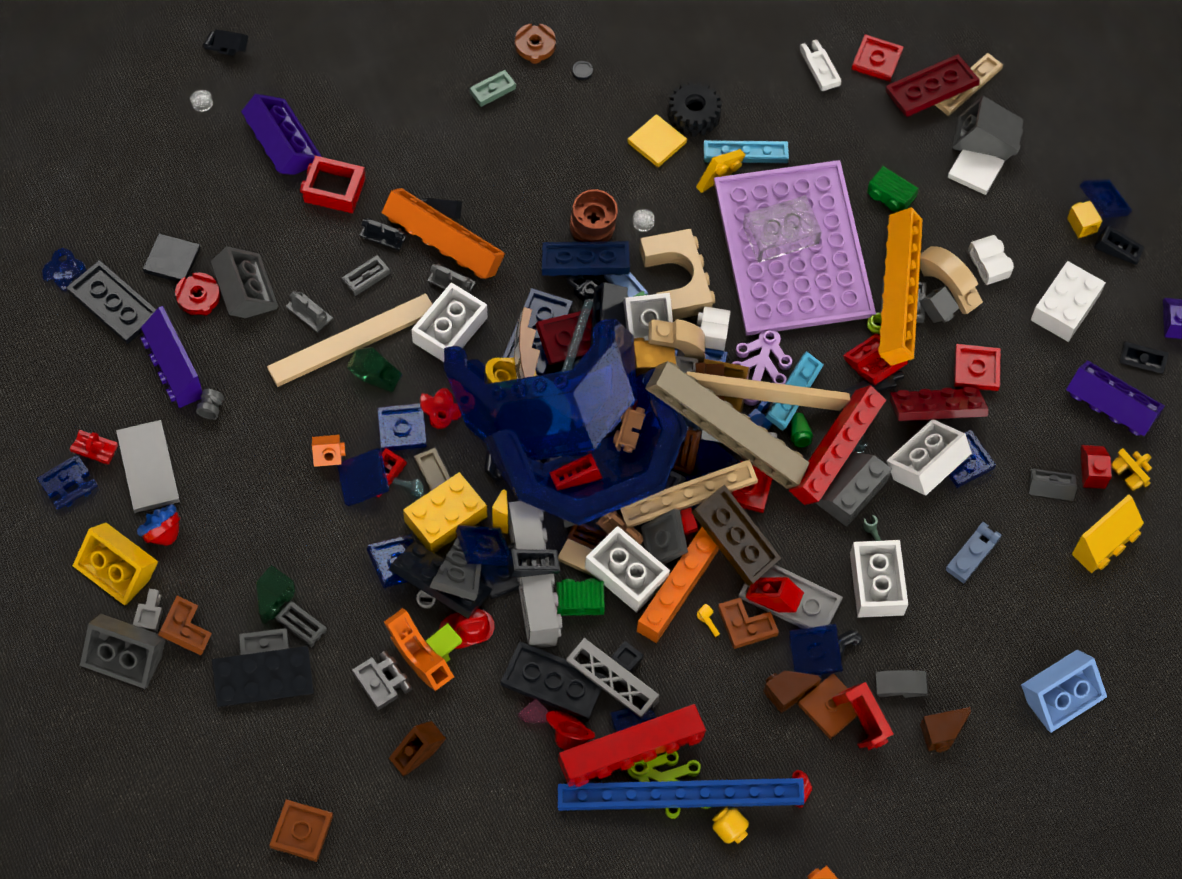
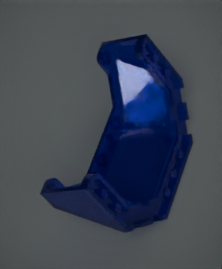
[444,318,637,464]
[484,368,688,526]

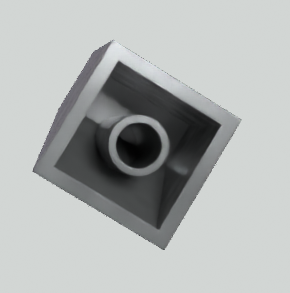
[952,96,1024,161]

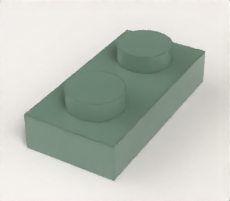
[470,70,516,107]

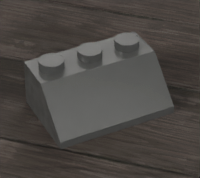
[211,246,279,318]
[815,452,892,527]
[80,614,165,689]

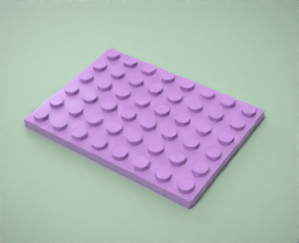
[714,160,876,336]

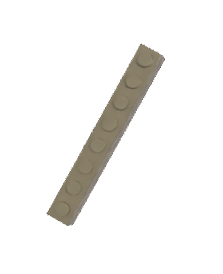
[645,361,810,489]

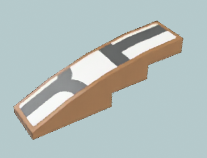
[514,307,540,398]

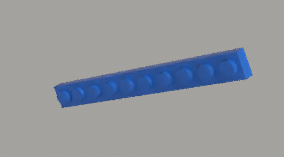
[558,778,804,811]

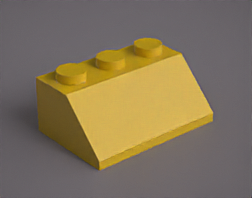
[1071,495,1144,574]
[72,523,158,606]

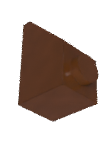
[764,670,821,714]
[920,707,971,752]
[389,721,446,776]

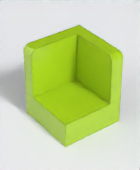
[426,623,462,662]

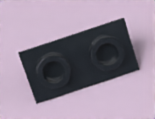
[359,218,408,250]

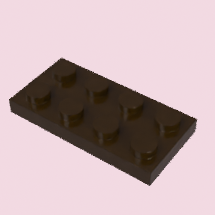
[691,485,781,586]

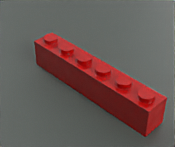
[789,385,886,505]
[558,704,706,787]

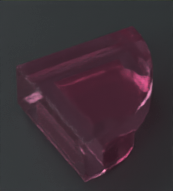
[518,699,549,723]

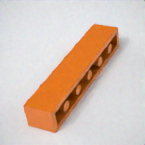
[382,188,505,279]
[637,527,719,644]

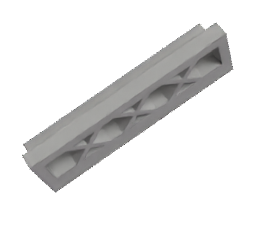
[566,638,659,719]

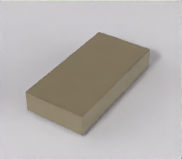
[414,448,450,491]

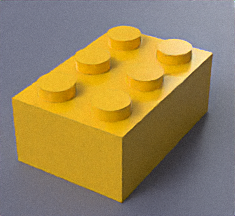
[403,472,487,553]

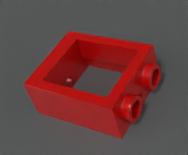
[300,156,366,214]

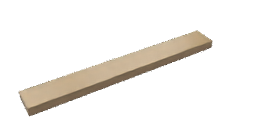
[267,293,433,387]
[685,371,850,411]

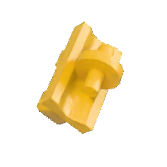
[1111,448,1152,491]

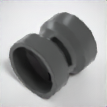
[196,389,224,420]

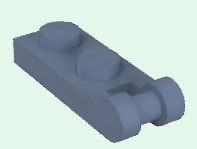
[945,522,1002,583]

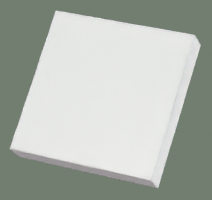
[947,150,1004,195]

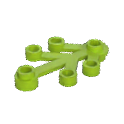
[627,752,710,819]

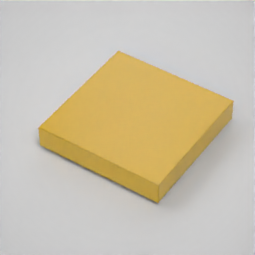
[627,114,687,167]

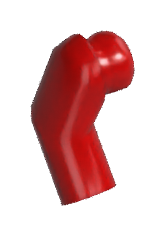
[792,770,812,808]

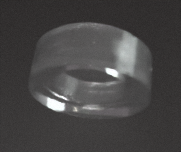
[191,90,213,111]
[633,209,655,231]

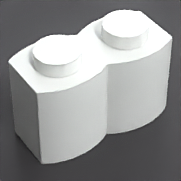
[968,235,1014,285]
[697,306,730,351]

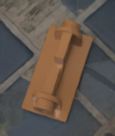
[613,403,646,453]
[596,507,644,544]

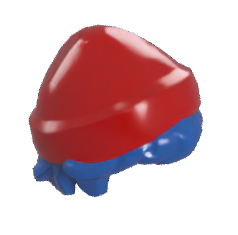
[137,504,180,546]

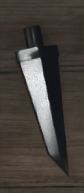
[841,370,904,398]

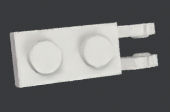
[800,39,842,91]

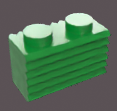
[867,166,919,212]
[556,578,605,616]

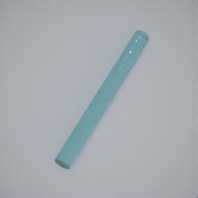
[559,300,593,382]

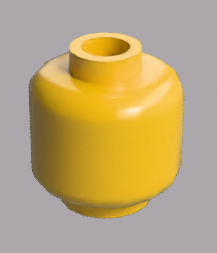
[712,807,749,844]

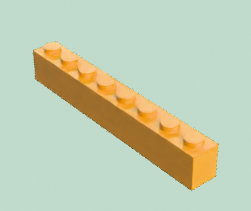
[878,207,923,366]

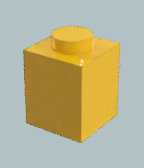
[1067,200,1102,238]

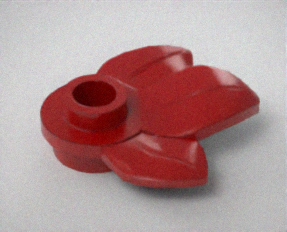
[420,388,463,429]

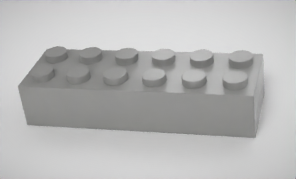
[508,499,562,648]

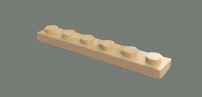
[619,459,758,528]

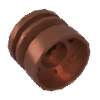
[570,189,618,242]

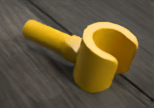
[697,604,720,637]

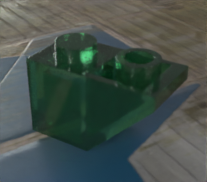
[346,347,402,392]
[256,565,295,625]

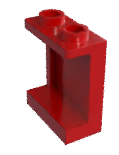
[832,682,893,750]

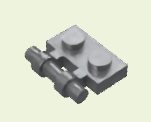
[352,651,412,710]

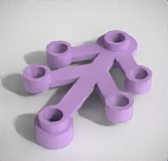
[731,330,792,406]

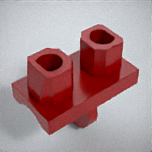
[70,430,118,465]

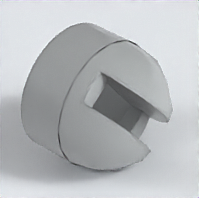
[416,590,436,609]

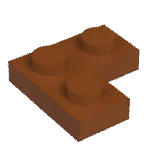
[158,596,212,655]
[718,597,779,649]

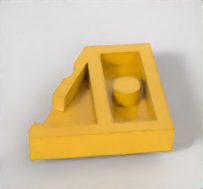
[696,149,746,193]

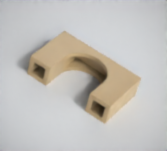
[639,229,715,320]

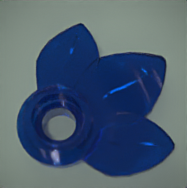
[42,248,87,291]

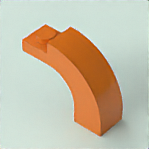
[384,608,454,691]

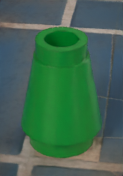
[791,413,813,447]

